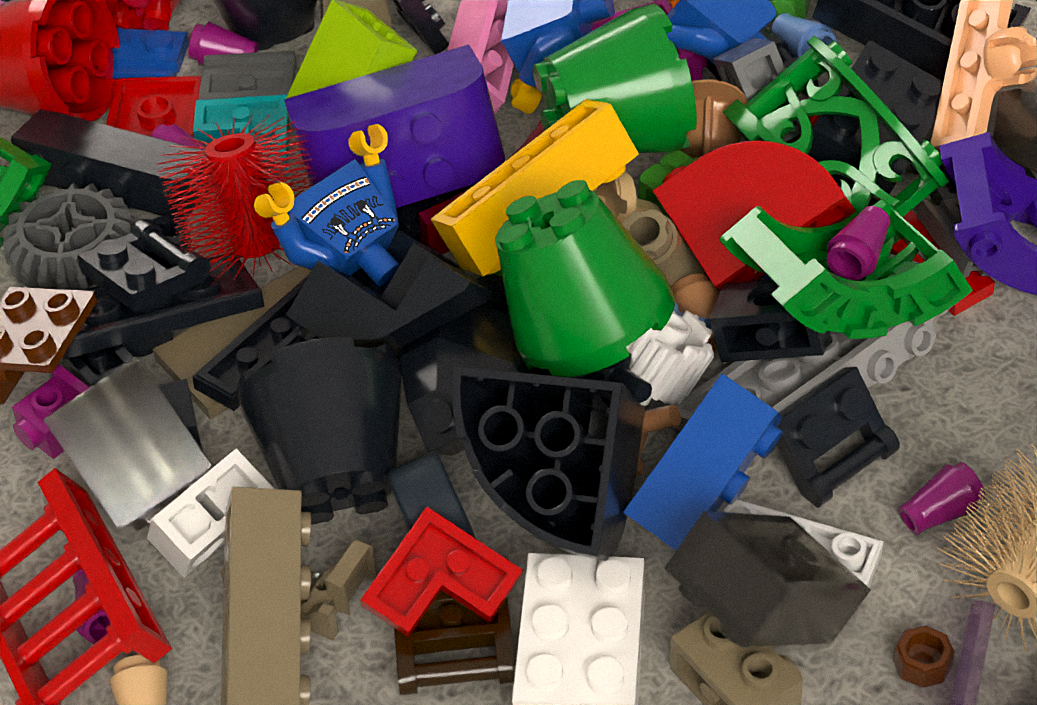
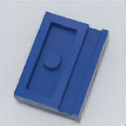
[112,28,189,80]

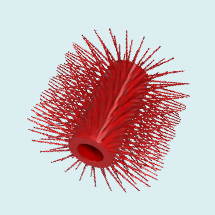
[157,115,317,280]

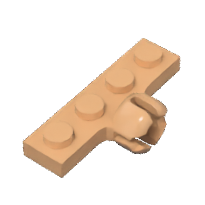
[931,0,1037,155]

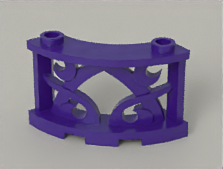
[939,132,1037,295]

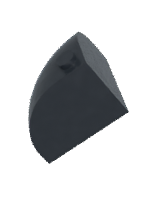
[452,366,645,561]

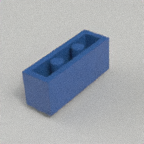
[623,373,783,555]

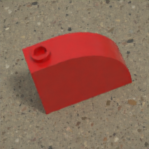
[653,141,856,291]

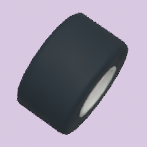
[387,451,476,538]

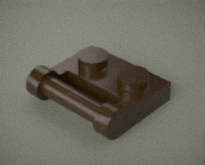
[394,591,516,695]

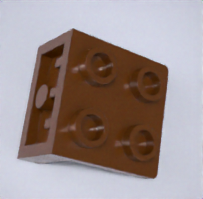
[0,287,97,404]

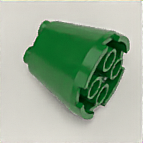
[532,4,697,153]
[496,180,675,378]

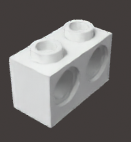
[147,448,274,578]

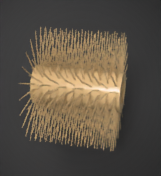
[938,443,1037,653]

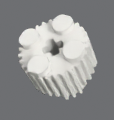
[626,310,714,405]

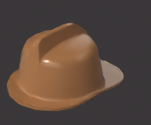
[680,79,747,159]

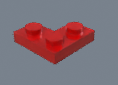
[360,507,523,638]

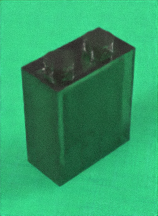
[43,357,213,532]

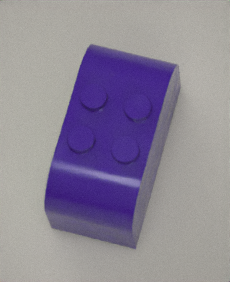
[284,44,505,208]

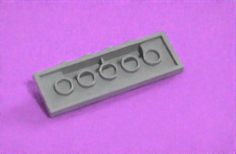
[672,254,969,431]

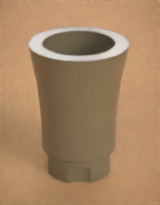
[622,208,704,288]

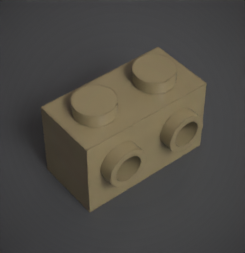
[670,601,803,705]

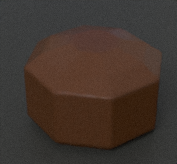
[893,625,955,688]

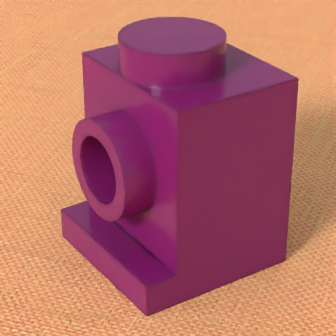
[12,364,94,459]

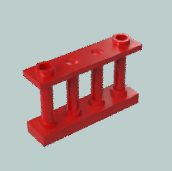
[0,468,172,705]

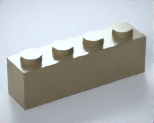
[221,487,311,705]

